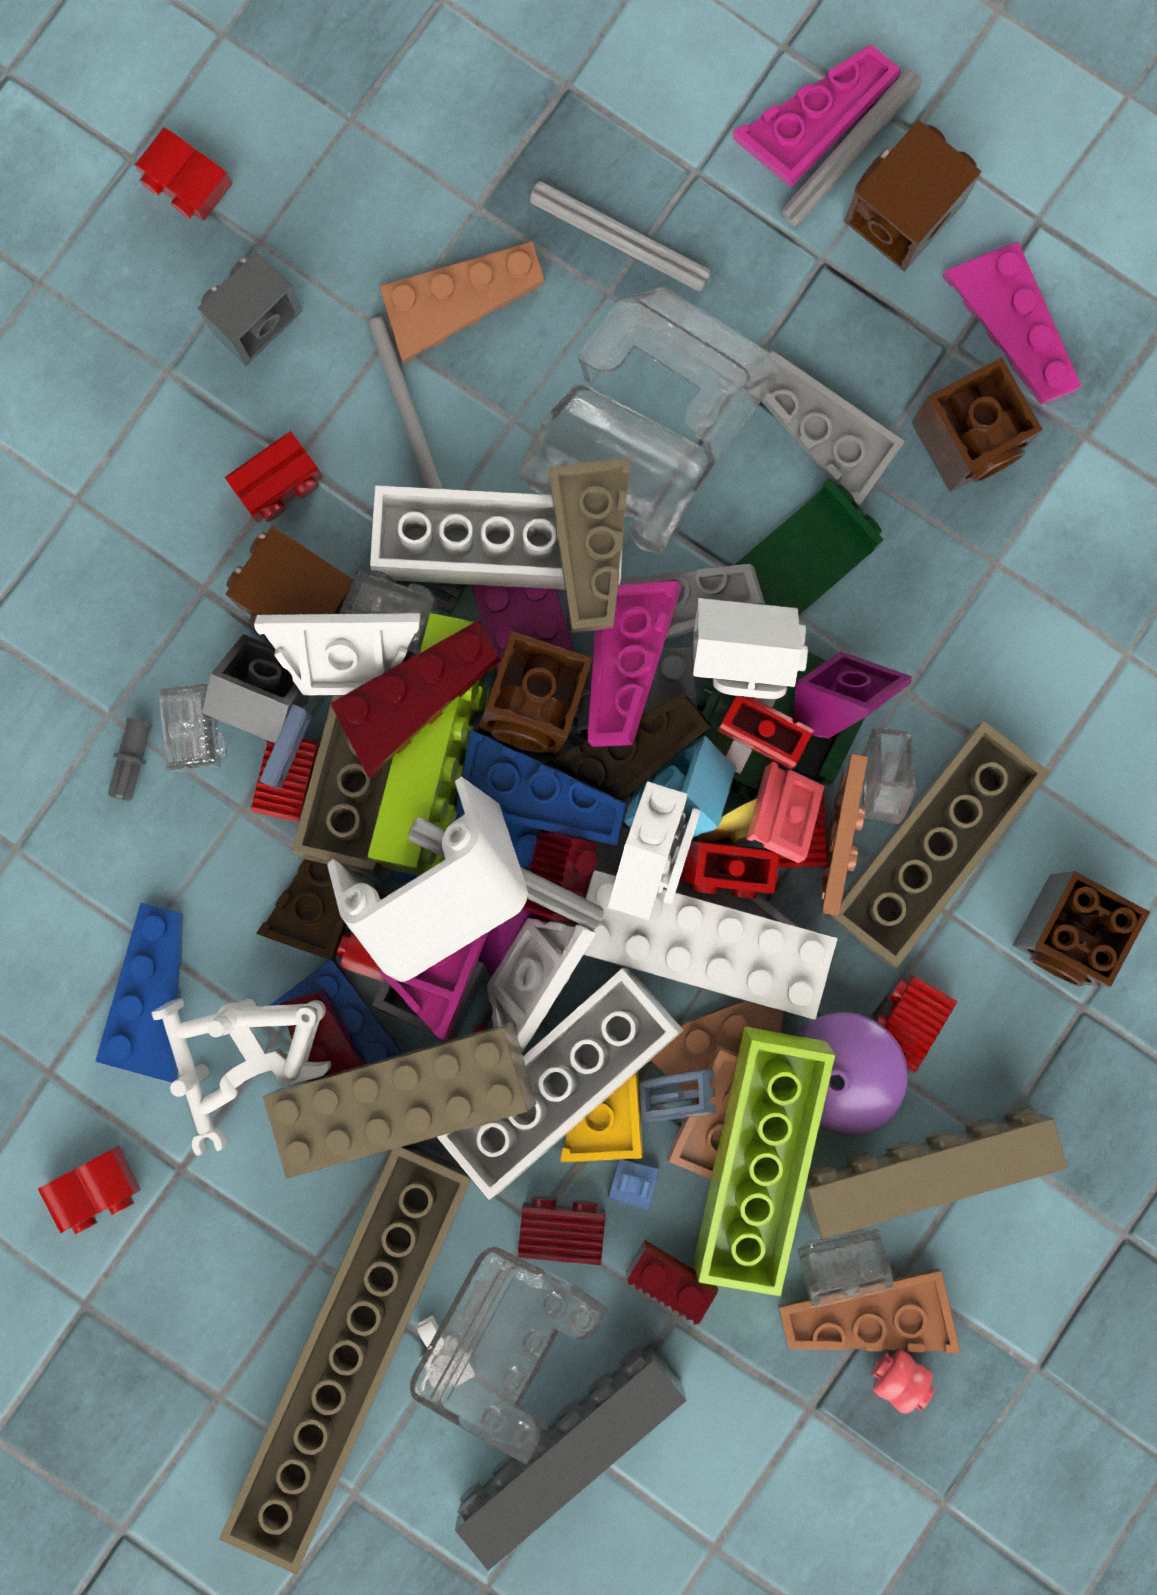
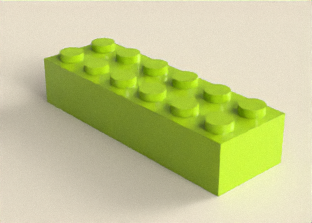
[368,613,496,876]
[693,1026,835,1296]

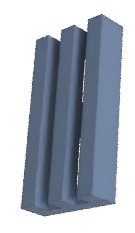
[259,704,312,790]
[639,1070,716,1123]

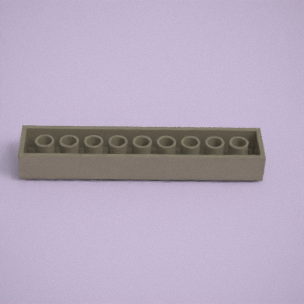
[219,1144,471,1575]

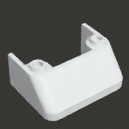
[327,777,528,981]

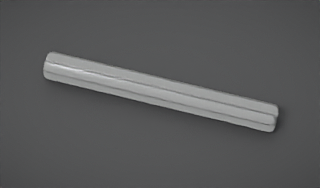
[781,69,922,227]
[530,181,710,291]
[408,818,604,930]

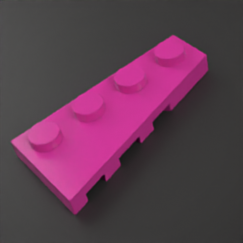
[733,45,901,188]
[942,241,1081,405]
[588,581,682,747]

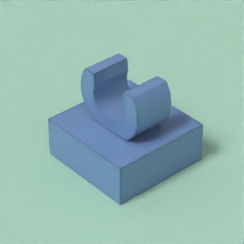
[608,1159,659,1210]

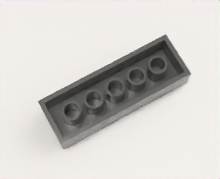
[455,1343,687,1571]

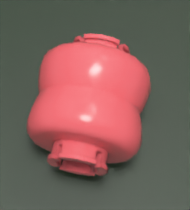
[871,1350,935,1414]

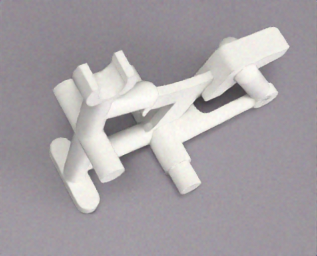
[151,998,331,1156]

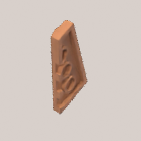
[380,242,544,366]
[778,1268,961,1353]

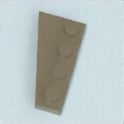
[548,457,631,633]

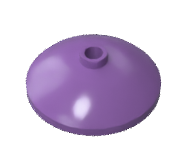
[796,1012,908,1136]

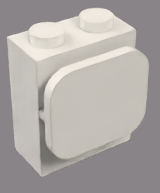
[693,598,808,699]
[608,781,701,920]

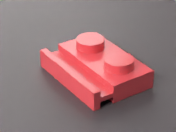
[746,762,824,863]

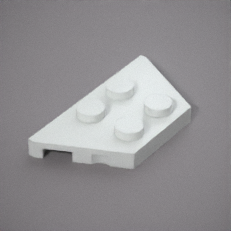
[254,613,421,695]
[487,918,596,1052]

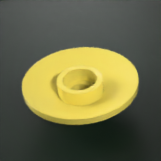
[696,799,757,844]

